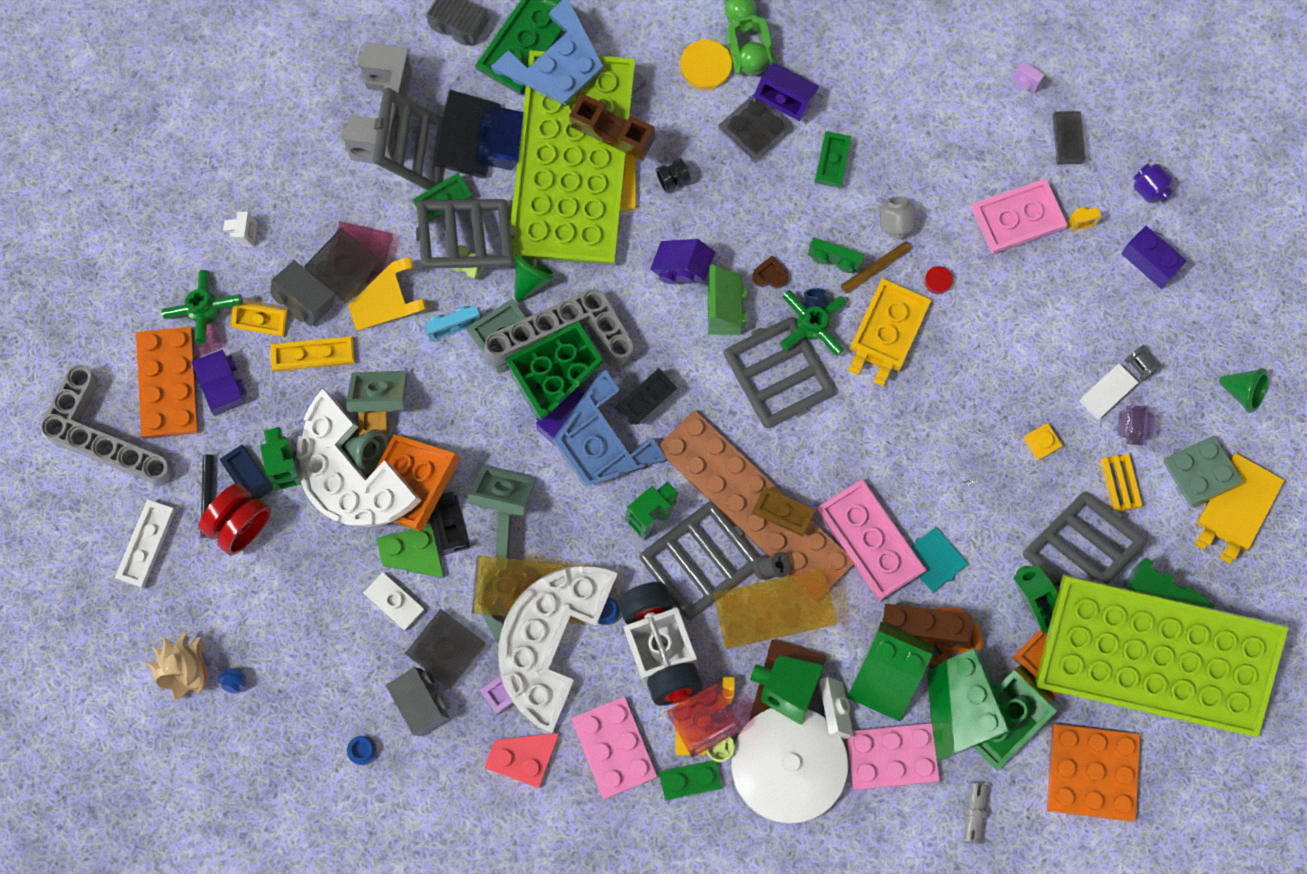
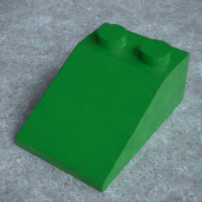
[847,622,934,722]
[974,665,1062,771]

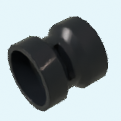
[656,158,691,193]

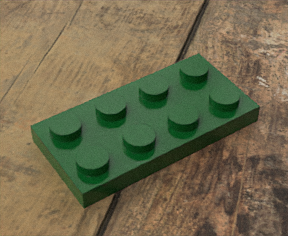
[475,0,576,95]

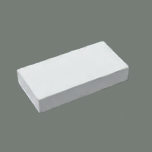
[1079,363,1138,420]

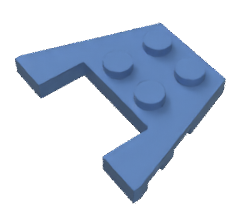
[491,0,604,106]
[552,370,666,486]

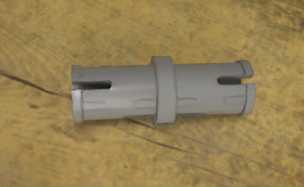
[962,783,989,845]

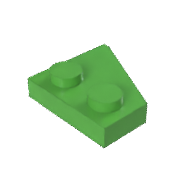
[376,525,444,579]

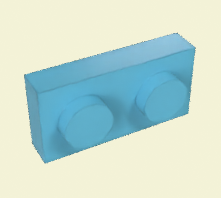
[424,305,480,342]

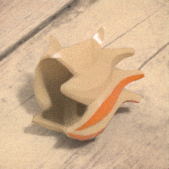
[145,631,208,701]

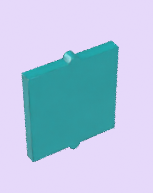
[911,527,968,593]

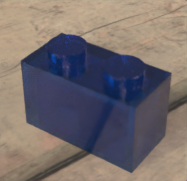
[478,106,523,171]

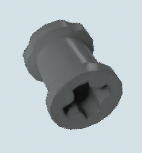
[1125,345,1162,381]
[754,552,791,580]

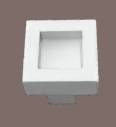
[223,212,258,247]

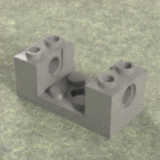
[341,42,413,164]

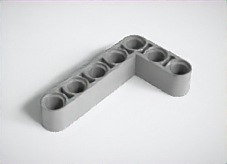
[483,289,633,368]
[41,365,173,486]

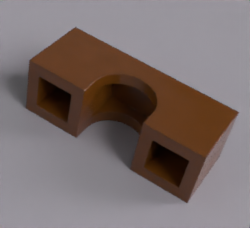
[569,93,655,161]
[882,603,974,649]

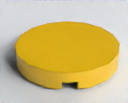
[680,40,732,90]

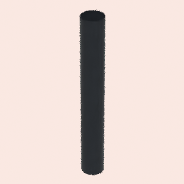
[200,454,214,538]

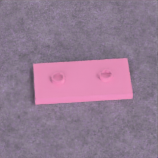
[816,478,926,602]

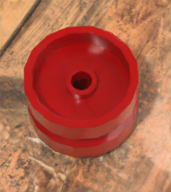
[198,483,271,556]

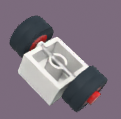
[618,582,703,706]

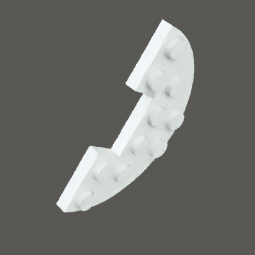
[296,389,422,527]
[498,566,617,733]

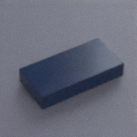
[219,444,273,500]

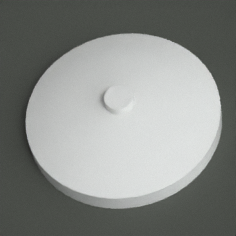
[731,708,848,824]

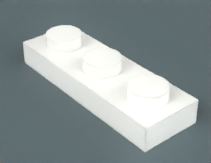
[115,500,176,589]

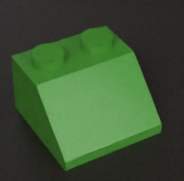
[708,265,747,335]

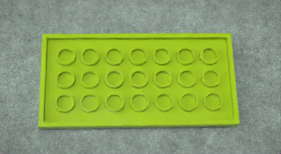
[510,51,636,265]
[1035,574,1289,738]

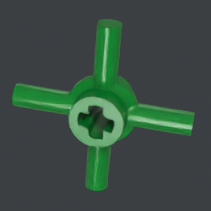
[162,270,243,344]
[780,290,847,357]

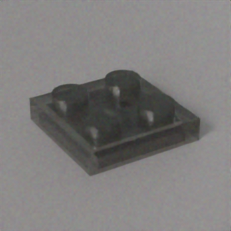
[719,93,794,163]
[304,227,383,303]
[405,609,486,690]

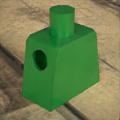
[1013,564,1058,634]
[750,656,824,724]

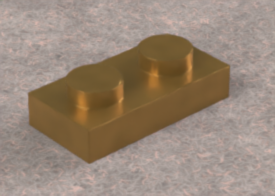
[752,486,816,537]

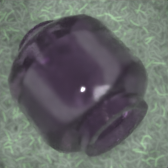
[1117,405,1155,445]

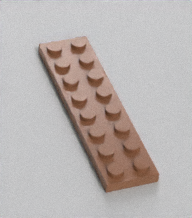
[658,410,854,603]

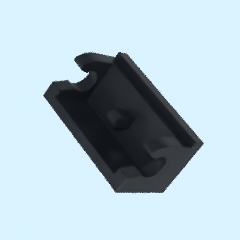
[614,368,677,425]
[430,492,470,556]

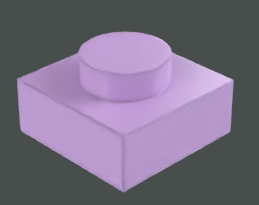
[1013,61,1045,93]
[480,676,513,715]

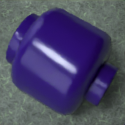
[1133,163,1174,203]

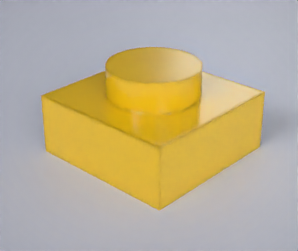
[1067,207,1102,232]
[1023,423,1063,461]

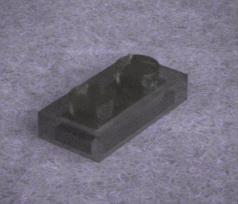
[1052,111,1086,164]

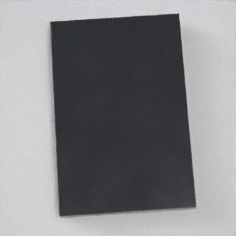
[433,89,500,179]

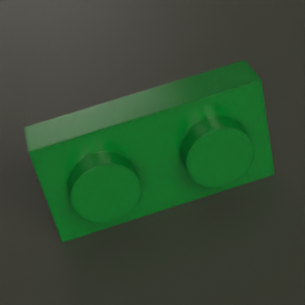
[815,131,851,188]
[412,173,472,222]
[807,237,865,273]
[659,760,722,801]

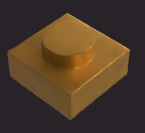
[358,410,388,435]

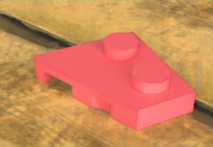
[484,733,559,788]

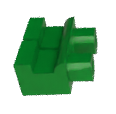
[260,427,302,491]
[625,481,679,540]

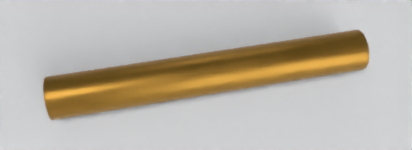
[840,241,911,294]

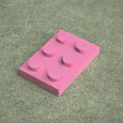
[971,178,1067,254]
[571,697,657,800]
[846,723,940,791]

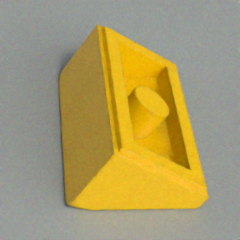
[230,299,290,337]

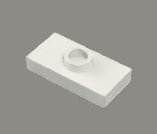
[363,572,425,632]
[819,677,853,739]

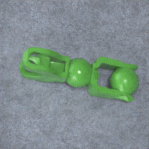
[723,0,776,76]

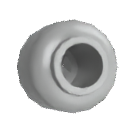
[880,196,915,239]

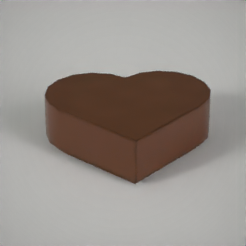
[753,255,788,289]

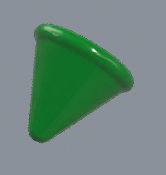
[514,255,556,302]
[1219,368,1268,413]

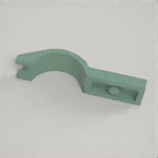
[477,512,511,643]

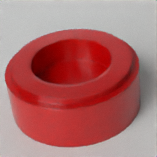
[924,266,953,294]

